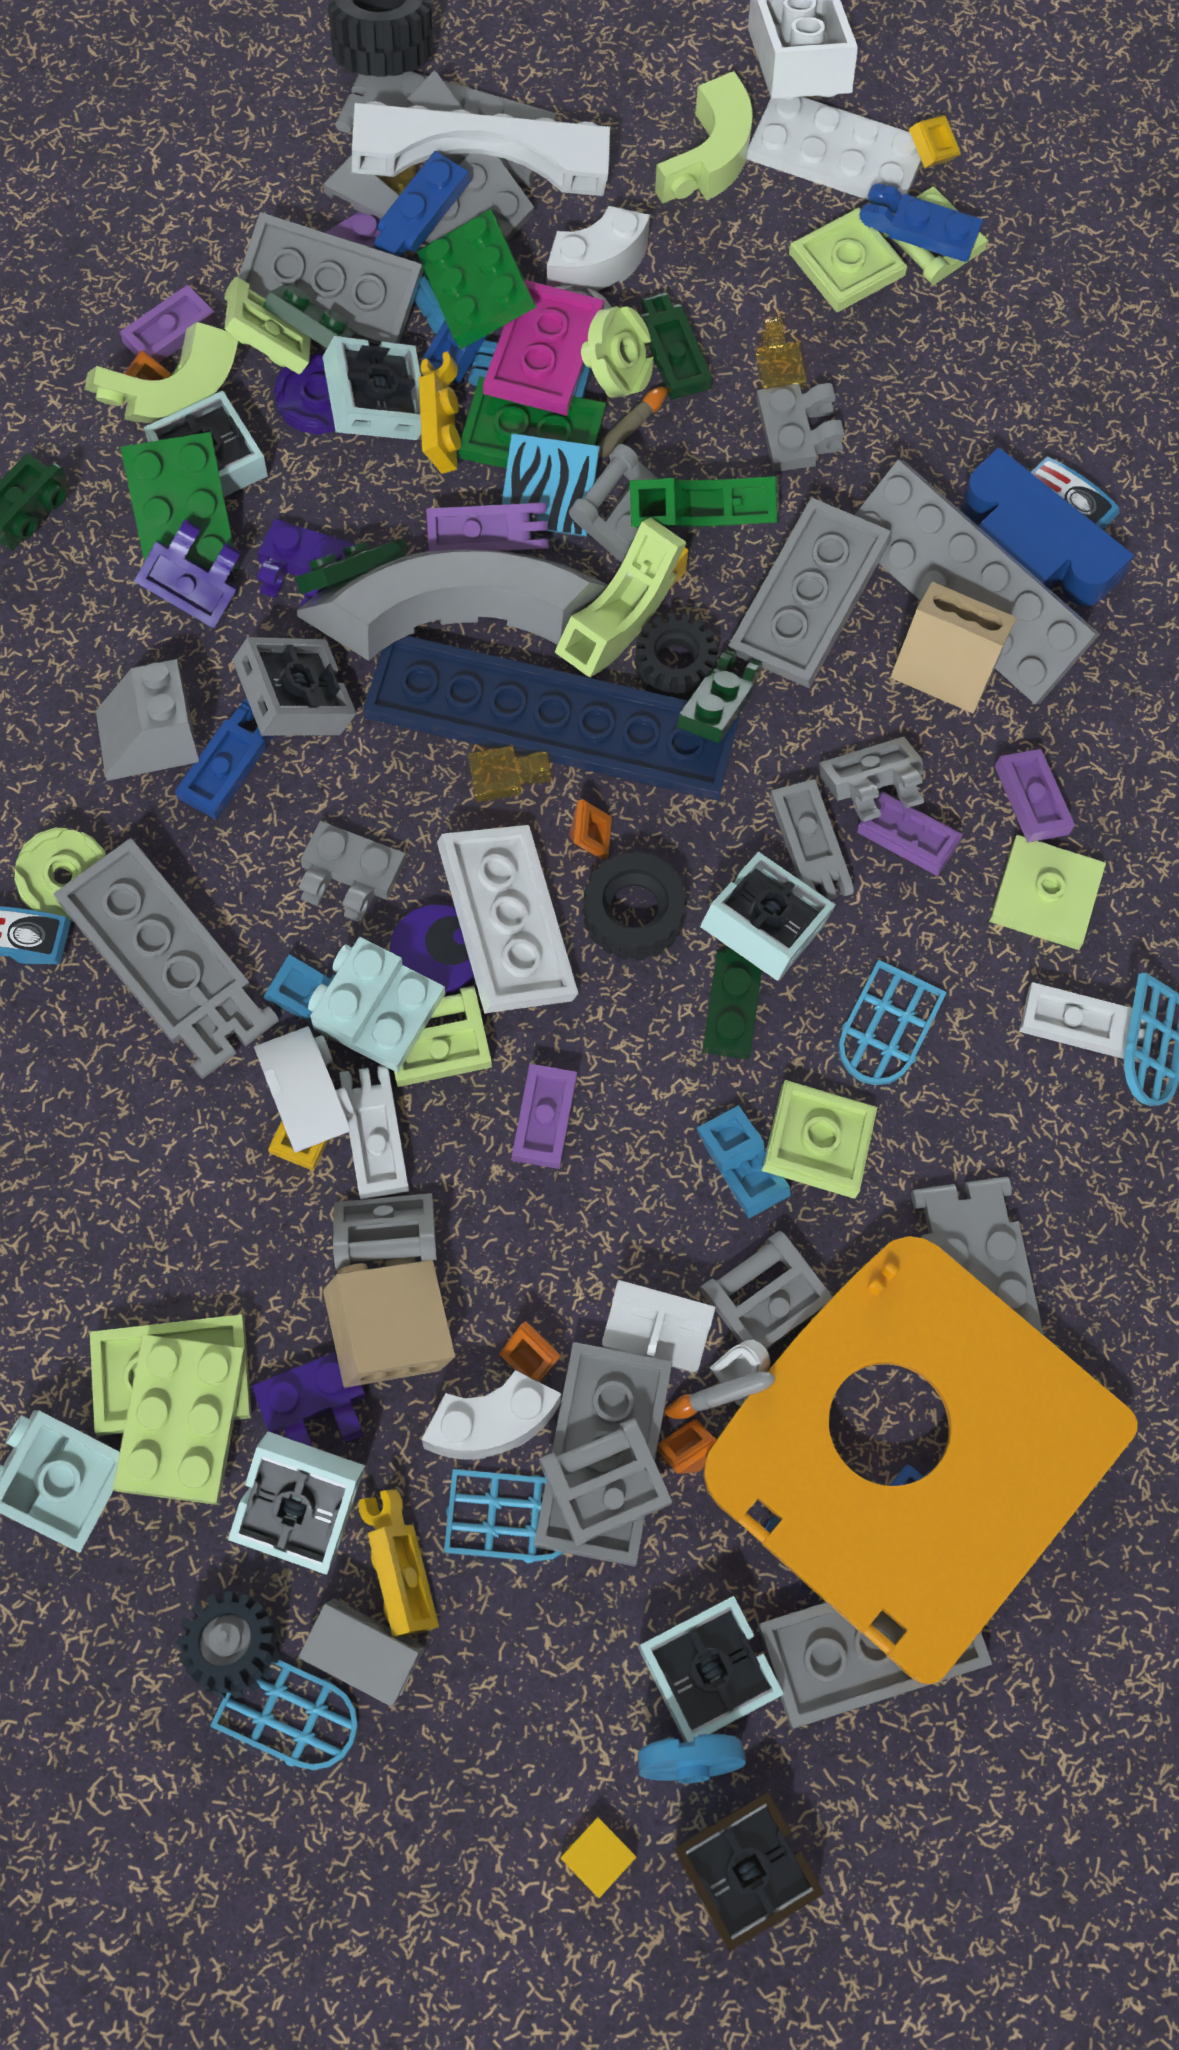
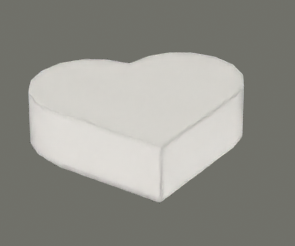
[710,1340,770,1406]

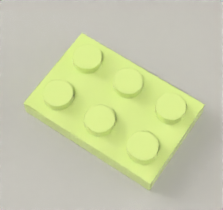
[90,1314,252,1436]
[113,1335,246,1505]

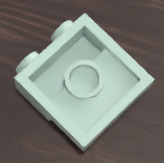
[308,937,445,1073]
[0,1410,120,1553]

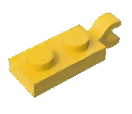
[419,351,461,474]
[358,1489,439,1637]

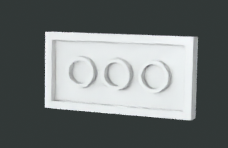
[746,97,922,201]
[437,825,578,1013]

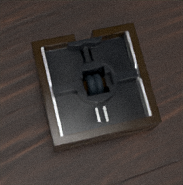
[672,1792,824,1952]

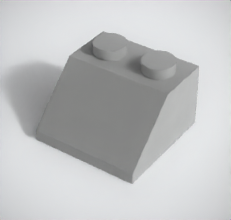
[96,659,199,781]

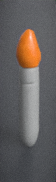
[664,1372,775,1419]

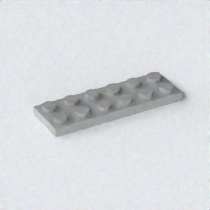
[855,459,1100,704]

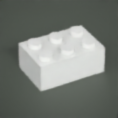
[748,0,858,100]

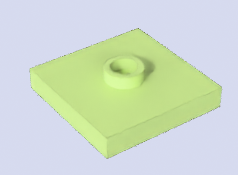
[789,208,908,313]
[989,835,1106,950]
[761,1080,877,1199]

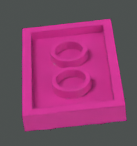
[483,280,604,416]

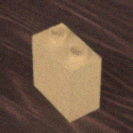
[890,581,1017,714]
[323,1257,455,1388]

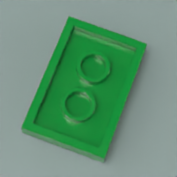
[417,209,536,350]
[458,376,606,469]
[120,432,238,571]

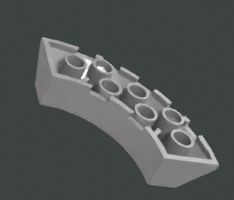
[297,549,608,661]

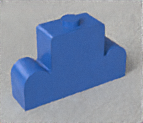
[962,447,1134,606]

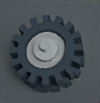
[177,1591,281,1698]

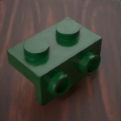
[0,453,70,551]

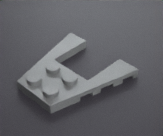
[323,71,534,243]

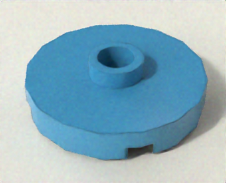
[638,1734,746,1783]

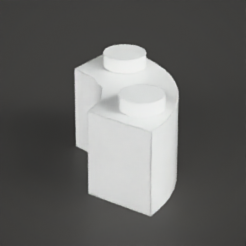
[547,206,650,293]
[254,1026,354,1152]
[422,1370,561,1459]

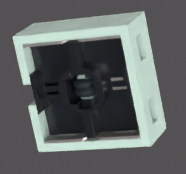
[322,336,421,440]
[144,391,268,497]
[700,852,835,981]
[228,1431,365,1575]
[638,1596,784,1742]

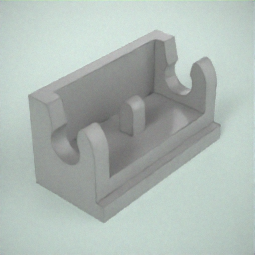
[298,1599,426,1707]

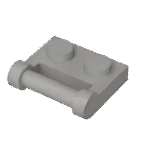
[569,444,658,563]
[333,1193,437,1269]
[699,1231,833,1350]
[539,1418,672,1547]

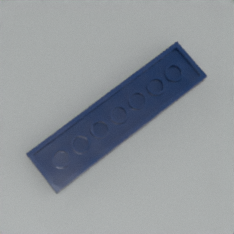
[363,636,740,801]

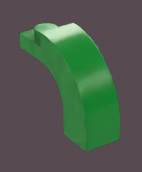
[629,476,779,528]

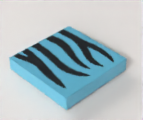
[502,434,600,537]

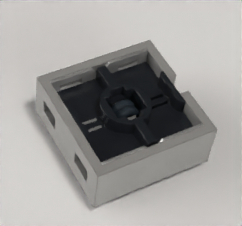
[232,637,356,736]

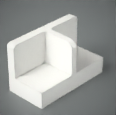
[602,1280,716,1373]

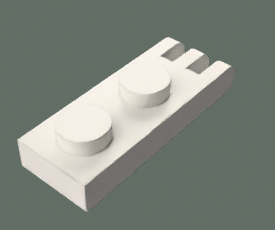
[1019,982,1147,1063]
[339,1065,409,1200]

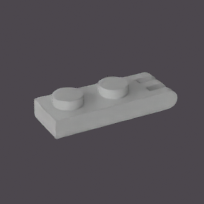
[769,779,854,900]

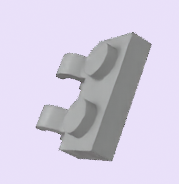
[756,383,845,472]
[819,737,924,822]
[299,821,406,923]

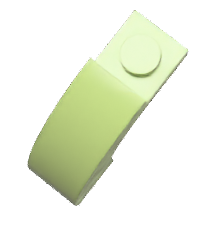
[655,71,752,204]
[84,322,238,423]
[555,517,687,677]

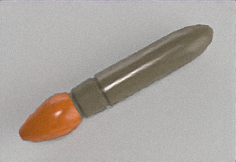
[597,387,668,459]

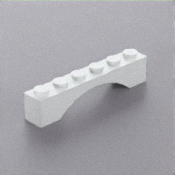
[352,101,610,196]

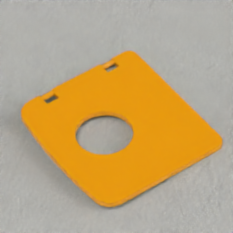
[703,1236,1138,1685]

